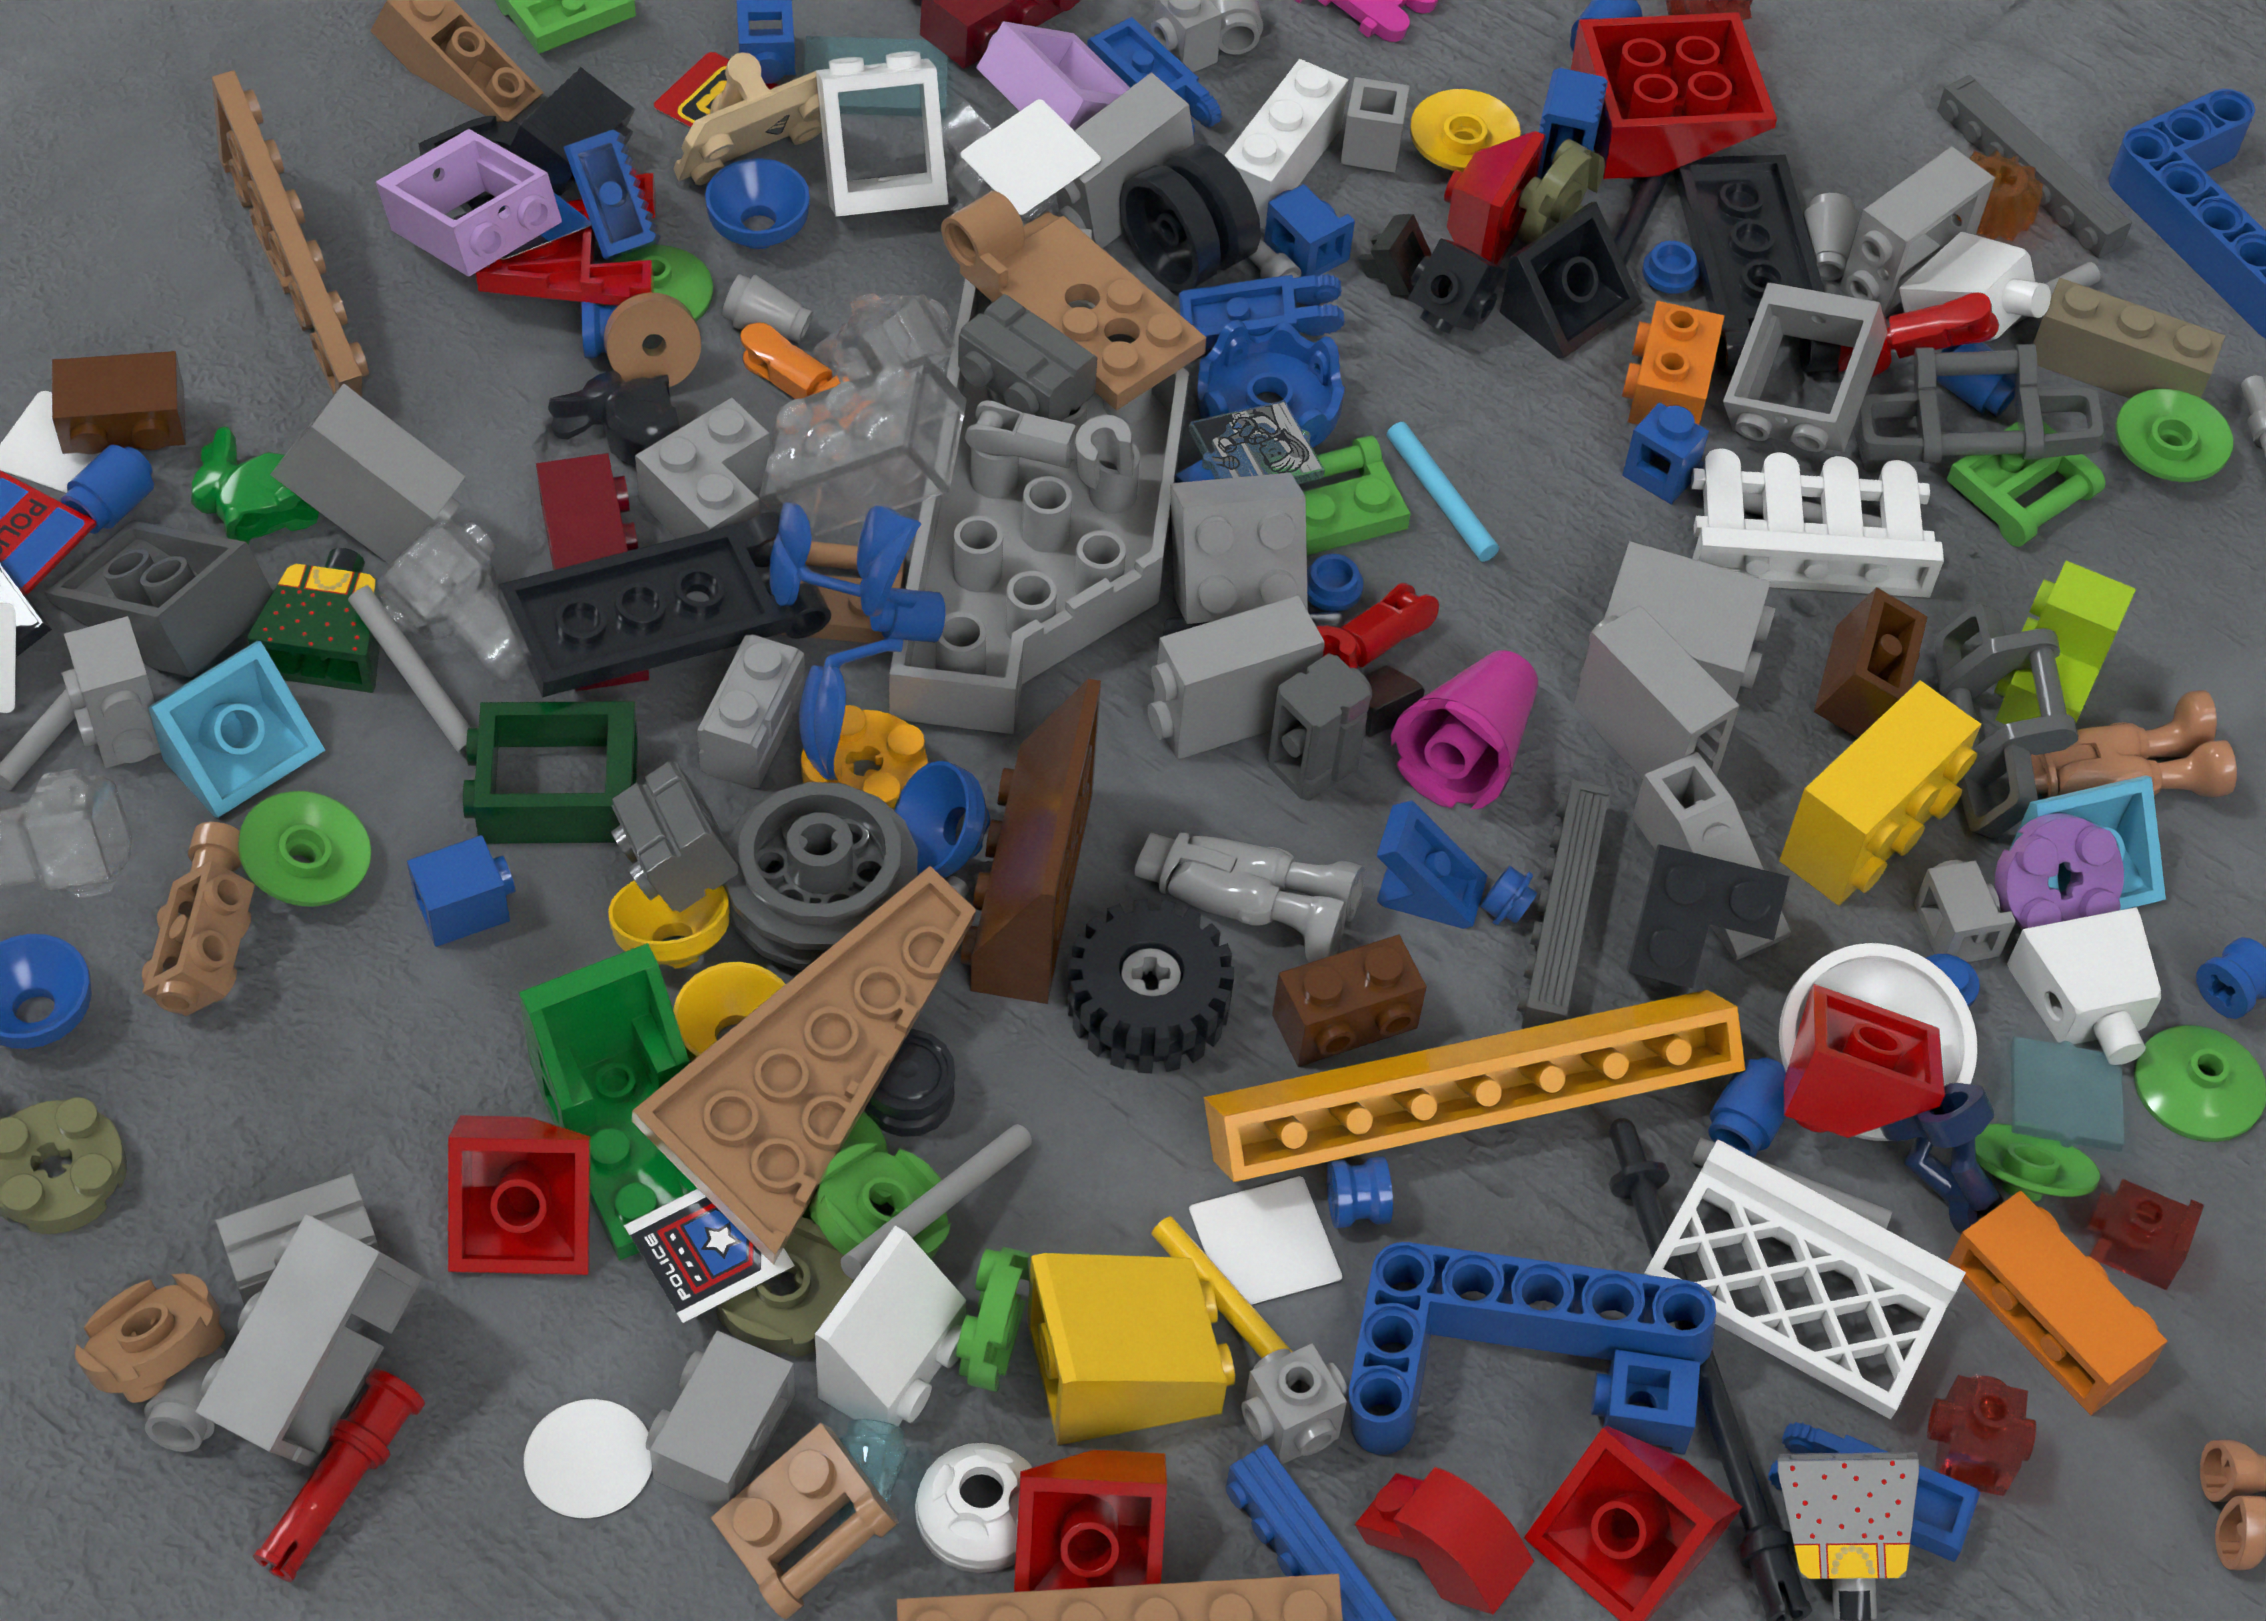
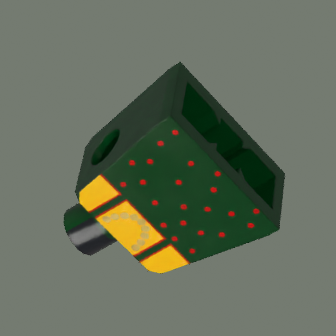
[247,548,381,693]

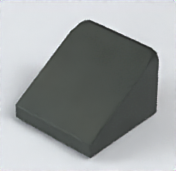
[1364,665,1425,738]

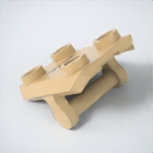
[673,53,822,185]

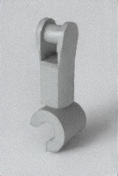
[965,400,1133,490]

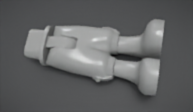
[1135,832,1366,963]

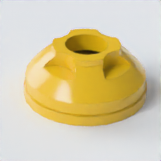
[608,880,730,969]
[673,962,786,1061]

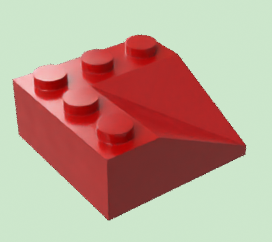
[1571,12,1777,179]

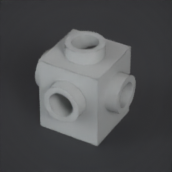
[1241,1343,1349,1464]

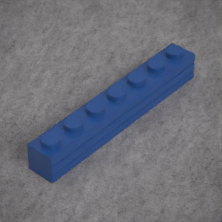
[1226,1444,1397,1621]

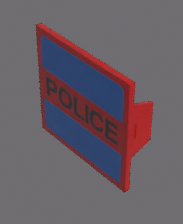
[0,470,97,595]

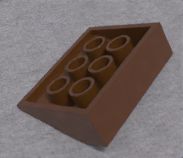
[961,679,1101,1004]

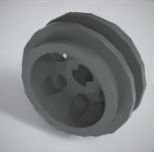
[724,782,918,970]

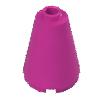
[1391,650,1539,810]

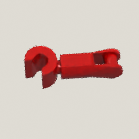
[1838,292,1999,377]
[1316,583,1439,670]

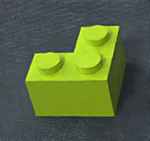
[1994,560,2136,725]

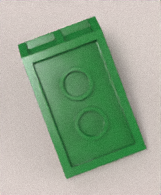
[518,943,698,1261]

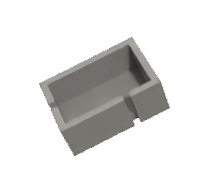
[195,1214,423,1469]

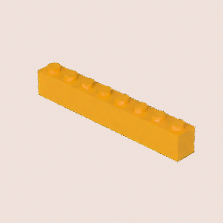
[1204,990,1745,1182]

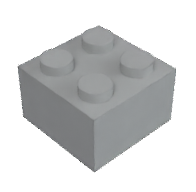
[1170,473,1308,624]

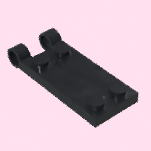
[1674,154,1841,376]
[498,512,832,698]

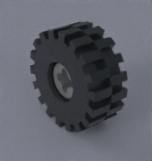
[1066,899,1234,1074]

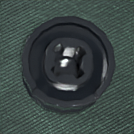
[864,1029,955,1137]

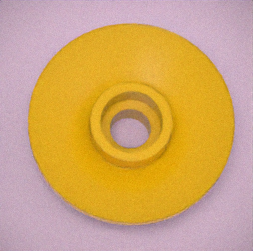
[1410,89,1521,172]

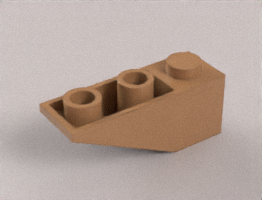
[371,0,544,122]

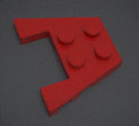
[476,173,656,306]

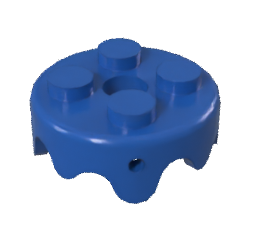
[1196,319,1345,458]

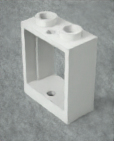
[816,51,949,217]

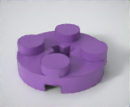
[1995,813,2124,930]

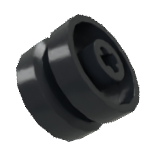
[1119,144,1261,292]

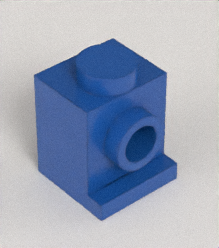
[737,0,795,83]
[1264,184,1355,277]
[1622,402,1709,505]
[1591,1350,1700,1455]

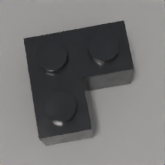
[1626,844,1790,988]

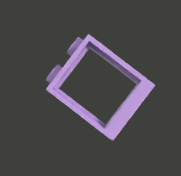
[976,21,1130,130]
[375,129,562,277]

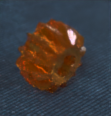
[1956,149,2043,241]

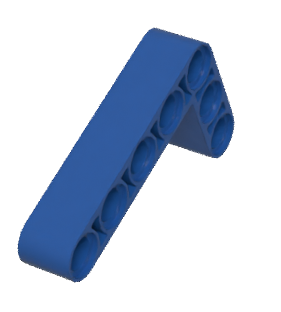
[2108,89,2266,339]
[1349,1242,1716,1455]

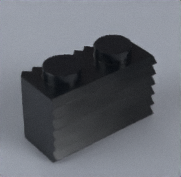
[508,67,635,196]

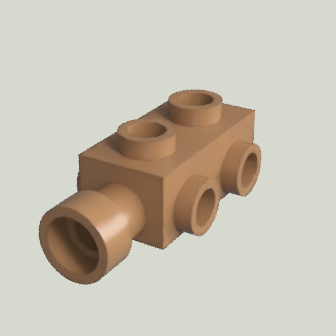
[142,822,255,1016]

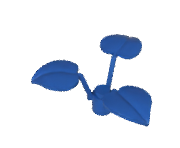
[770,502,945,780]

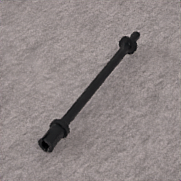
[1609,1118,1812,1621]

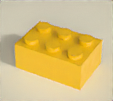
[1779,680,1981,906]

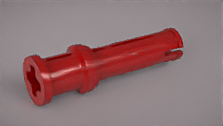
[253,1369,425,1582]

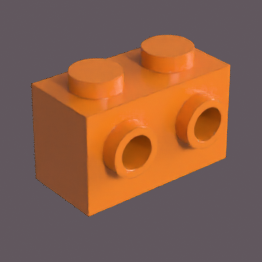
[1622,300,1725,425]

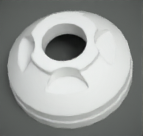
[915,1443,1032,1573]

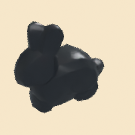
[548,371,680,467]

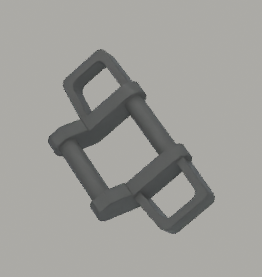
[1858,344,2104,463]
[1935,603,2078,839]

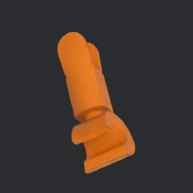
[740,322,882,443]

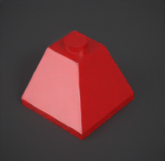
[1444,131,1545,266]
[1784,984,1945,1138]
[448,1115,591,1275]
[1523,1426,1742,1621]
[1014,1450,1167,1592]

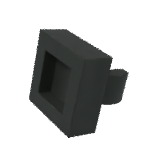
[1358,214,1432,295]

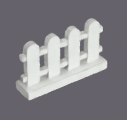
[1691,449,1944,598]

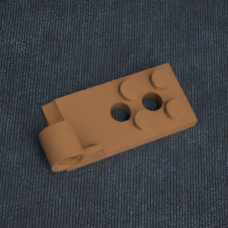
[941,191,1206,411]

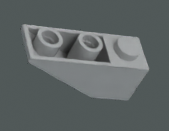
[1632,752,1791,961]

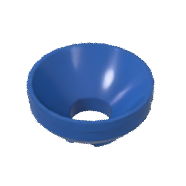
[705,158,810,249]
[894,761,990,878]
[0,934,92,1049]

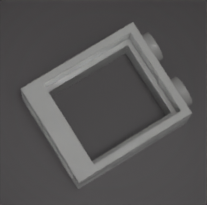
[1839,146,1995,318]
[1723,283,1888,452]

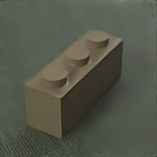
[2033,277,2226,398]

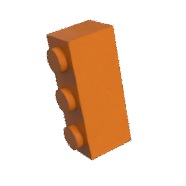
[1948,1190,2168,1416]

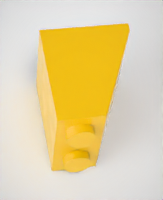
[1027,1253,1235,1446]

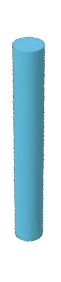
[1386,422,1499,562]

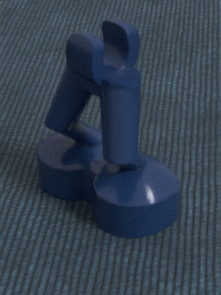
[1879,1082,2004,1234]

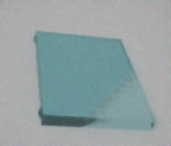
[804,36,948,117]

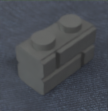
[958,294,1098,422]
[1268,654,1372,801]
[611,761,739,912]

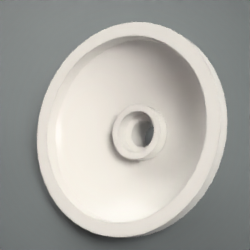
[1779,943,1977,1141]

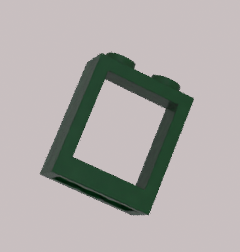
[463,701,638,844]

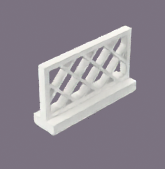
[1644,1140,1966,1419]

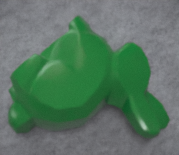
[191,426,319,545]

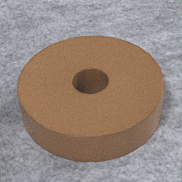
[604,293,701,387]

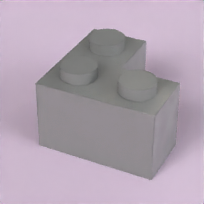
[635,398,771,539]

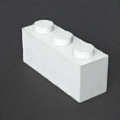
[1225,59,1349,229]

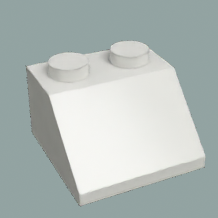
[815,1226,966,1440]

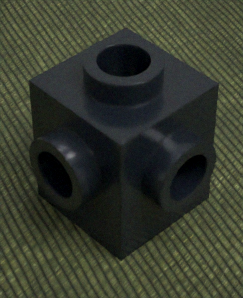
[1408,238,1505,334]

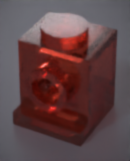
[2086,1179,2204,1290]

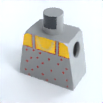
[1778,1452,1919,1621]

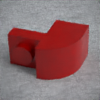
[1354,1467,1535,1615]

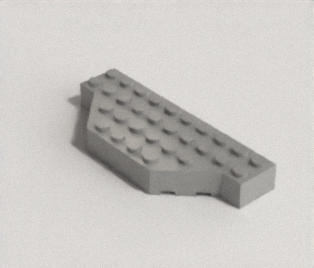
[889,221,1189,734]

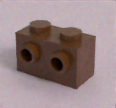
[52,351,186,455]
[1814,587,1928,738]
[1272,934,1427,1067]

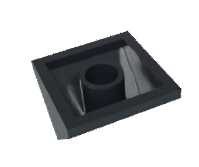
[1500,202,1642,359]

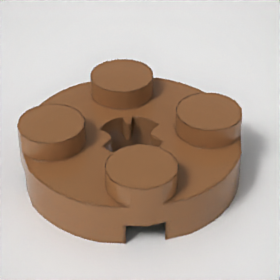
[75,1273,225,1403]

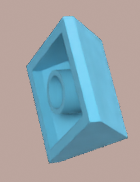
[148,641,325,818]
[2009,775,2166,910]

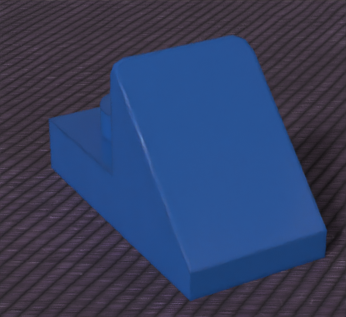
[1377,800,1488,929]

